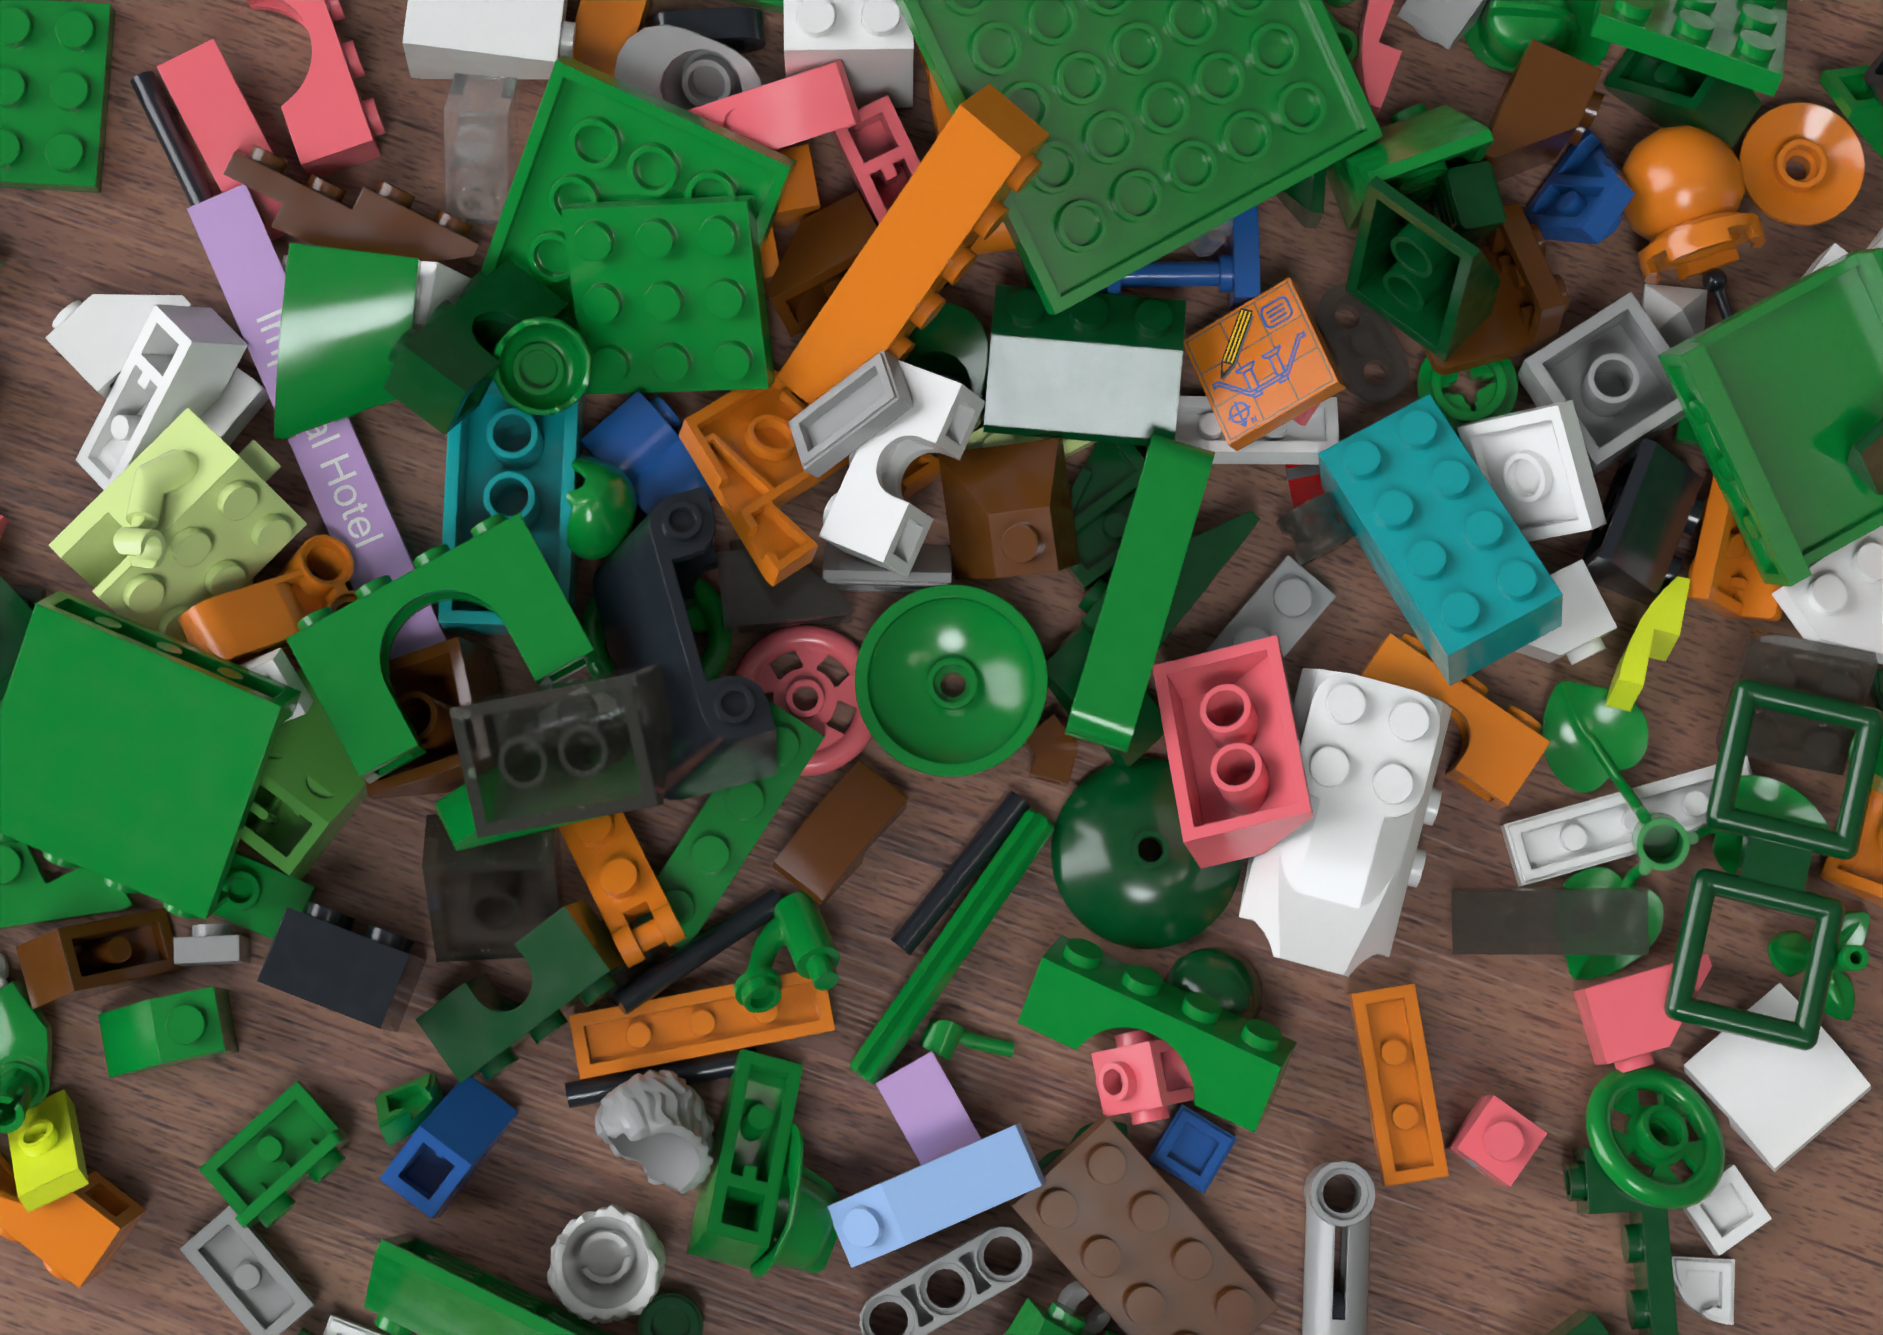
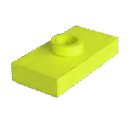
[7,1089,89,1213]

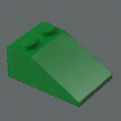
[1326,104,1494,231]

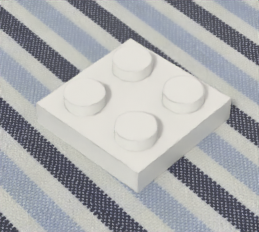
[1457,399,1607,542]

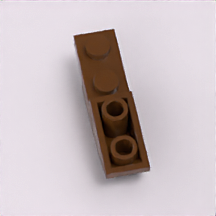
[224,145,479,261]

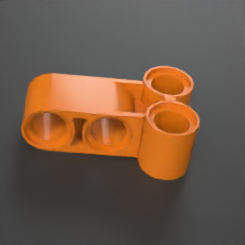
[178,534,358,665]

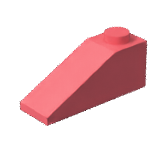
[830,95,920,227]

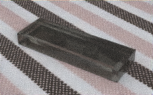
[1452,887,1649,955]

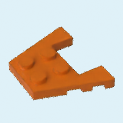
[679,370,940,587]

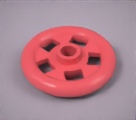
[733,625,872,776]

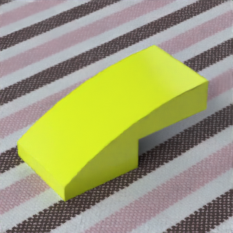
[1605,576,1690,712]

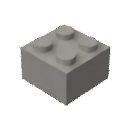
[1517,292,1686,475]

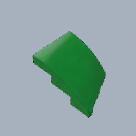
[274,243,421,440]

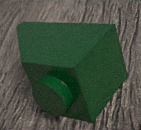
[1603,48,1762,148]

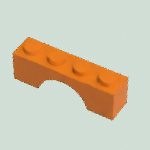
[0,1153,146,1289]

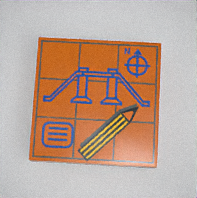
[1184,277,1346,451]

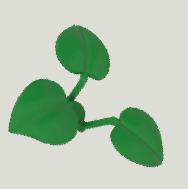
[1542,680,1829,980]

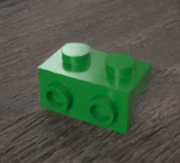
[198,1081,352,1229]

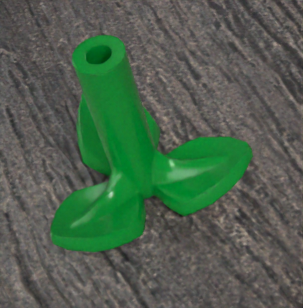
[1767,911,1870,1021]

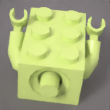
[49,407,307,643]

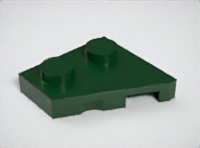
[1066,442,1145,592]

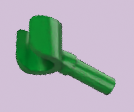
[919,1018,1015,1061]

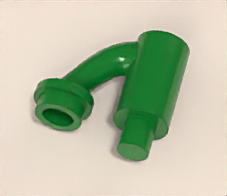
[733,892,840,1013]

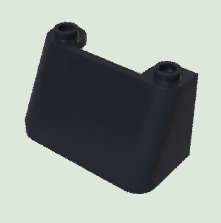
[593,486,778,800]

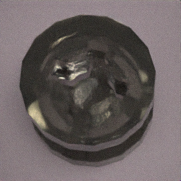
[1275,492,1356,566]

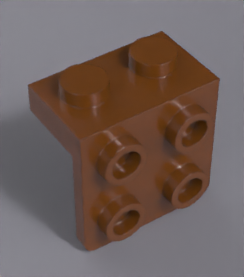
[1423,202,1569,375]

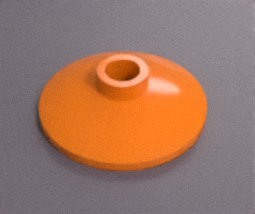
[1738,102,1865,227]

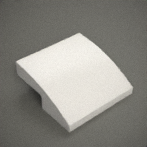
[1684,983,1871,1172]

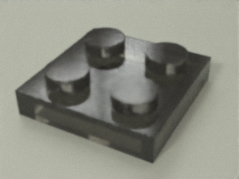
[1716,629,1879,776]

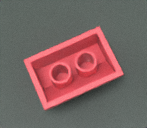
[1152,635,1314,869]

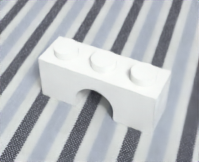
[819,360,985,578]

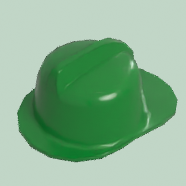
[1464,0,1610,73]
[750,1124,840,1279]

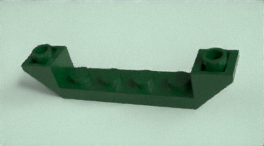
[1564,1147,1678,1335]

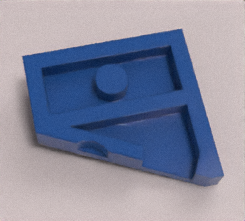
[1524,129,1635,245]

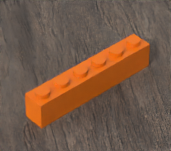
[776,83,1050,405]

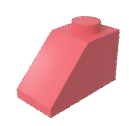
[1573,954,1712,1073]

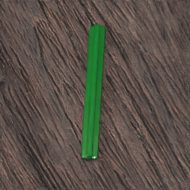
[850,809,1055,1085]

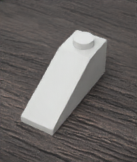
[76,304,248,490]

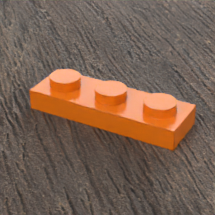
[1348,983,1449,1187]

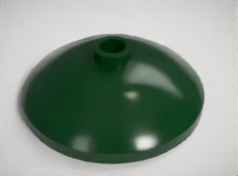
[1051,758,1242,949]

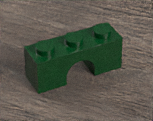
[383,259,569,435]
[415,899,626,1083]

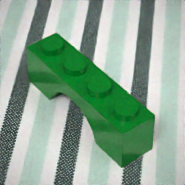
[1017,935,1297,1133]

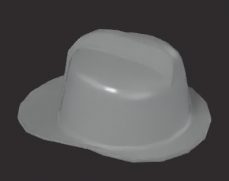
[614,24,762,110]

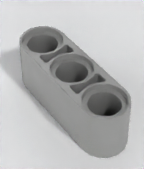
[859,1225,1032,1335]

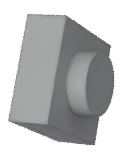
[173,924,250,967]

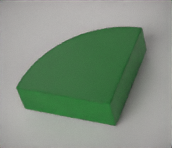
[375,1073,444,1146]

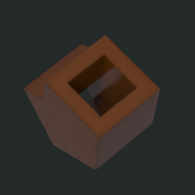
[1024,714,1079,787]

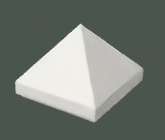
[1642,284,1707,348]

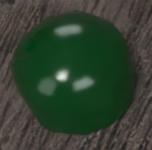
[1163,947,1262,1020]

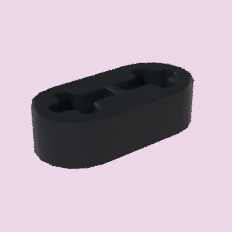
[645,7,766,54]

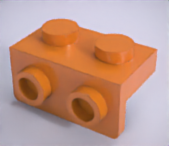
[1687,475,1783,622]

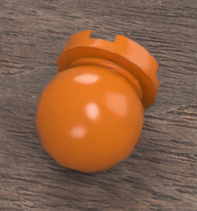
[1621,125,1767,285]

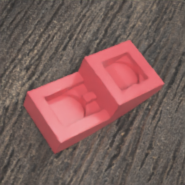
[1354,0,1402,119]

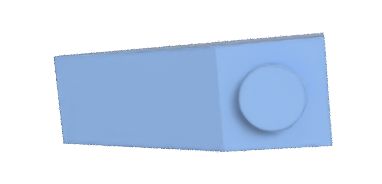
[827,1123,1046,1268]

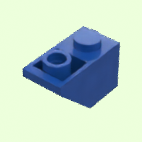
[380,1077,520,1219]

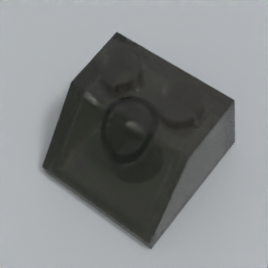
[422,814,564,962]

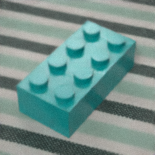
[438,380,586,635]
[1318,394,1563,686]

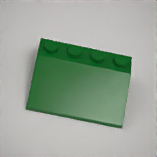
[364,1233,614,1335]

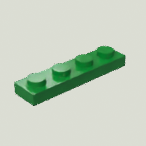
[635,702,825,949]

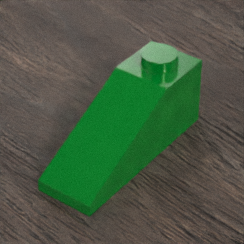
[686,1049,803,1269]

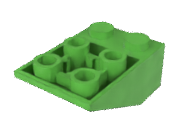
[240,668,368,881]

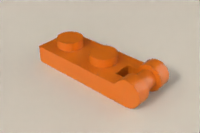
[559,811,687,968]

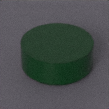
[638,1292,704,1335]

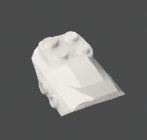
[1239,668,1452,977]

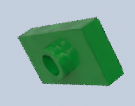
[213,853,318,940]

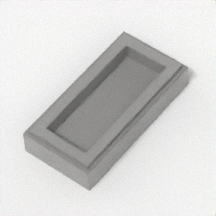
[788,350,914,478]

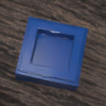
[1147,1105,1237,1194]

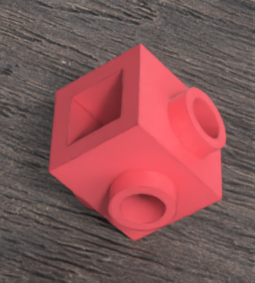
[1091,1030,1194,1125]

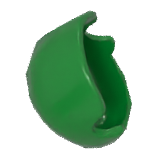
[493,316,592,415]
[566,454,637,560]

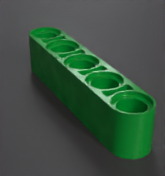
[1064,434,1215,753]

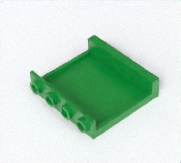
[1657,248,1883,587]
[0,590,301,920]

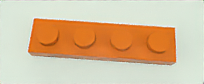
[569,972,836,1080]

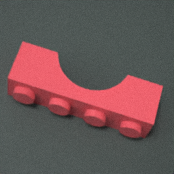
[246,0,386,179]

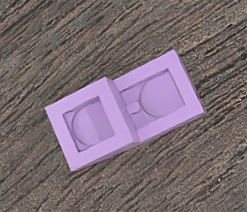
[875,1051,981,1165]

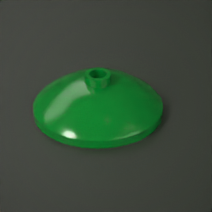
[855,585,1048,778]

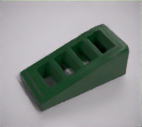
[1429,160,1507,245]

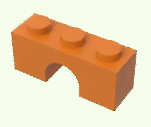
[1359,633,1550,811]

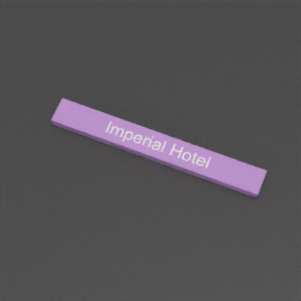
[187,184,447,660]

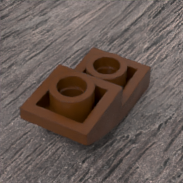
[772,760,908,906]

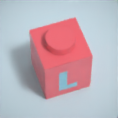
[1445,1095,1548,1187]

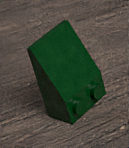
[1345,176,1501,362]

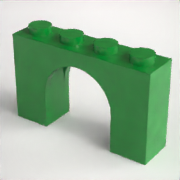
[286,513,599,784]

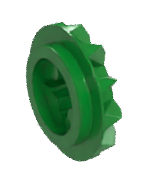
[1417,356,1518,435]

